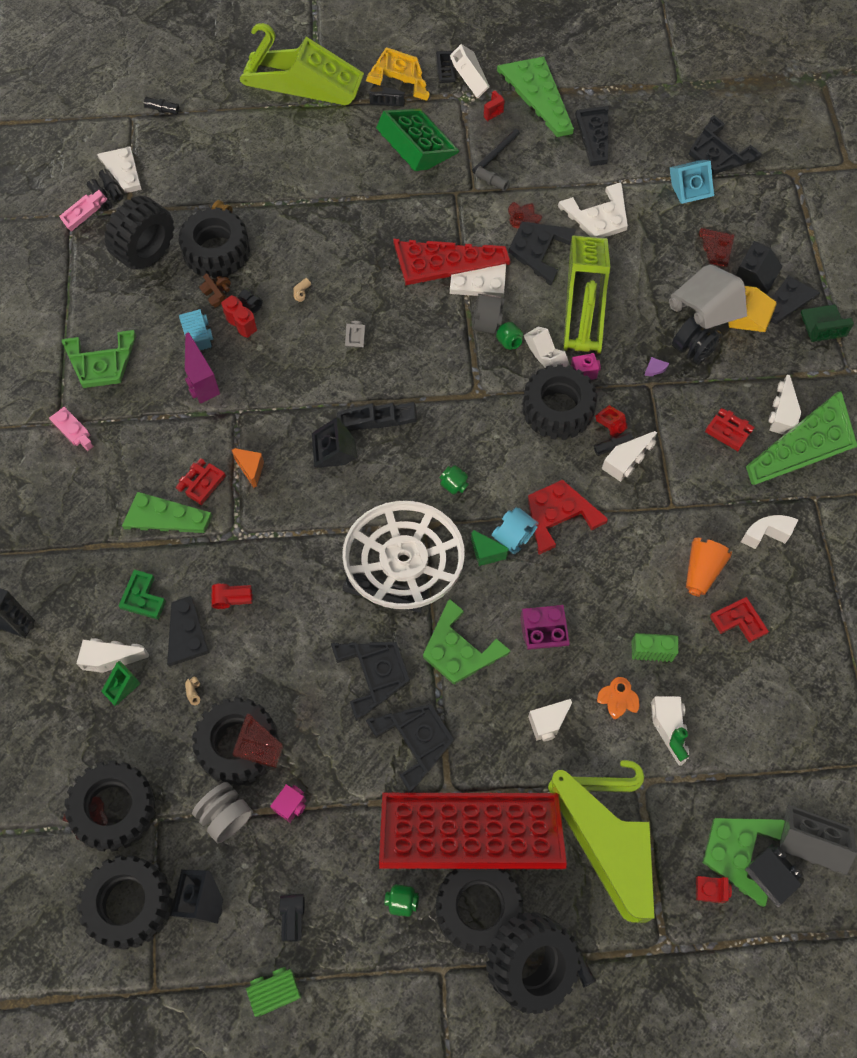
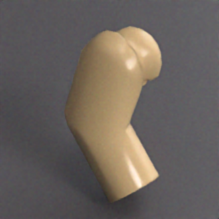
[293,278,311,302]
[185,676,200,705]

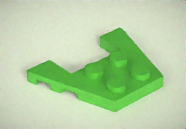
[62,330,136,388]
[423,599,510,684]
[702,818,785,907]

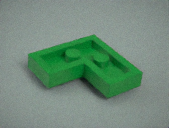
[118,570,166,620]

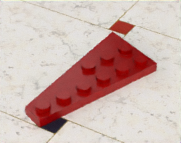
[393,239,510,286]

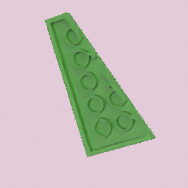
[746,391,857,485]

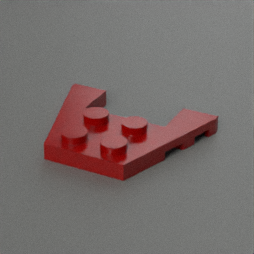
[528,480,608,555]

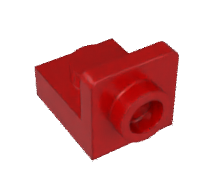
[483,90,505,121]
[595,405,627,437]
[696,876,732,903]

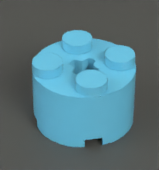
[492,507,539,554]

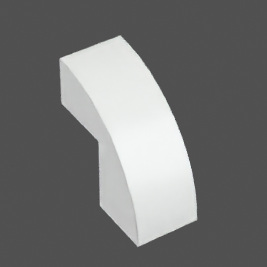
[524,326,570,368]
[741,515,798,549]

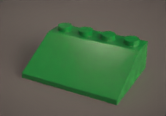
[376,109,459,171]

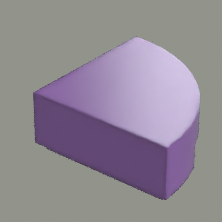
[644,357,669,376]

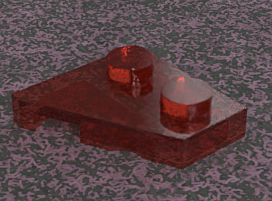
[699,228,734,267]
[233,714,283,768]

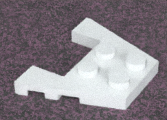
[558,183,628,238]

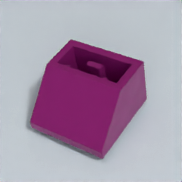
[520,605,570,650]

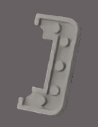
[669,264,747,329]

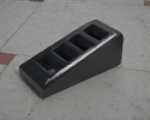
[435,51,455,83]
[369,84,405,107]

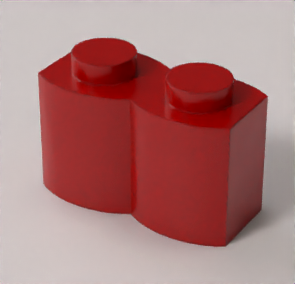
[221,295,257,338]

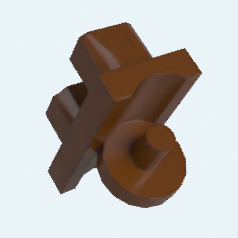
[199,273,231,308]

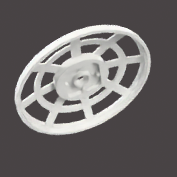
[342,501,464,609]

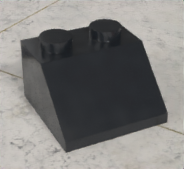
[736,241,782,294]
[745,843,805,907]

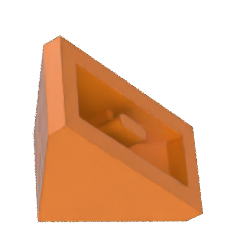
[231,448,264,488]

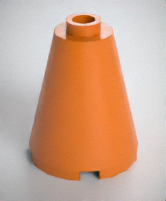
[686,538,732,597]

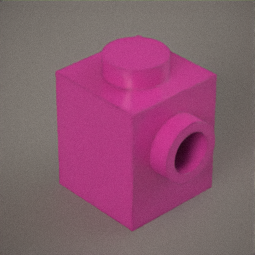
[571,353,601,380]
[270,784,306,823]

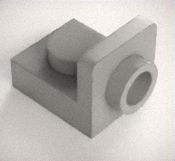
[345,321,366,348]

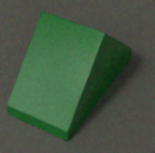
[471,530,509,566]
[101,661,140,706]

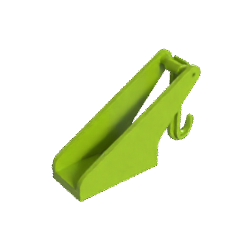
[240,23,364,105]
[563,235,610,354]
[548,760,654,923]

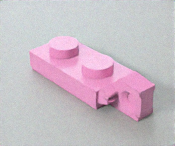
[60,190,107,231]
[49,407,94,451]

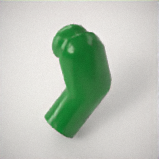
[669,727,689,762]

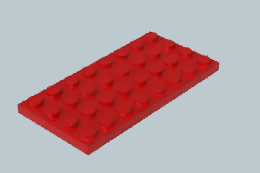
[379,793,567,869]

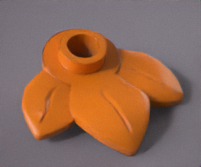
[597,677,640,719]

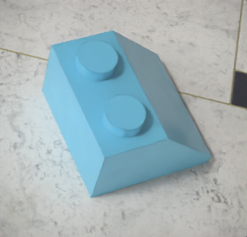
[670,160,714,204]

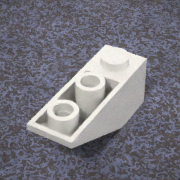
[450,44,489,98]
[768,375,801,435]
[602,431,657,482]
[76,638,149,673]
[651,696,689,765]

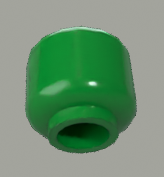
[496,322,524,350]
[439,465,469,495]
[385,884,419,917]

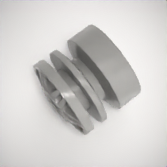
[192,782,253,844]

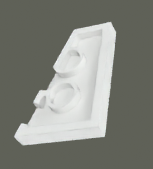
[97,147,142,193]
[450,264,506,298]

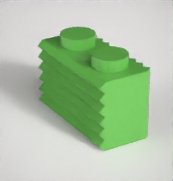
[632,633,678,663]
[246,967,302,1017]

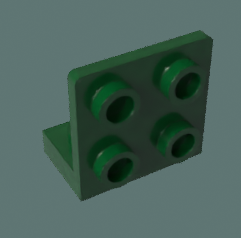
[801,305,854,342]

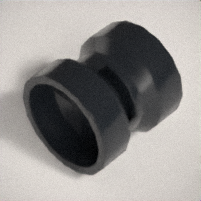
[237,288,263,314]

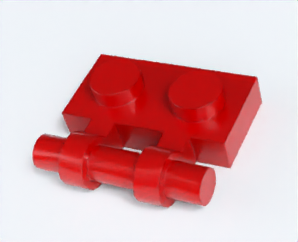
[705,408,755,452]
[175,458,226,505]

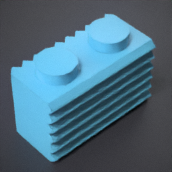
[179,309,214,350]

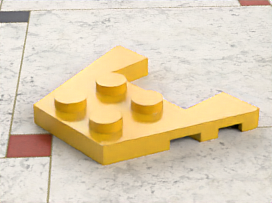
[366,47,430,101]

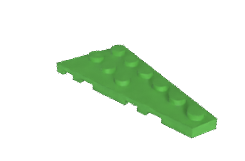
[497,56,574,137]

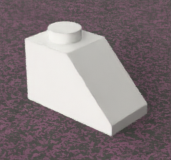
[528,699,572,741]

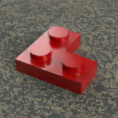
[710,597,769,643]

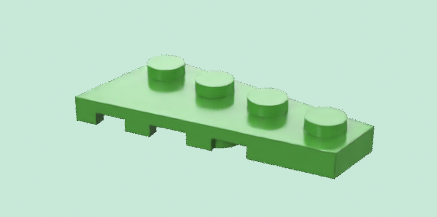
[122,492,212,533]

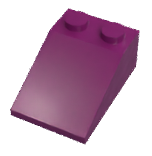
[185,332,220,404]

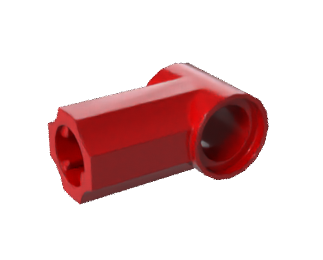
[211,583,253,609]

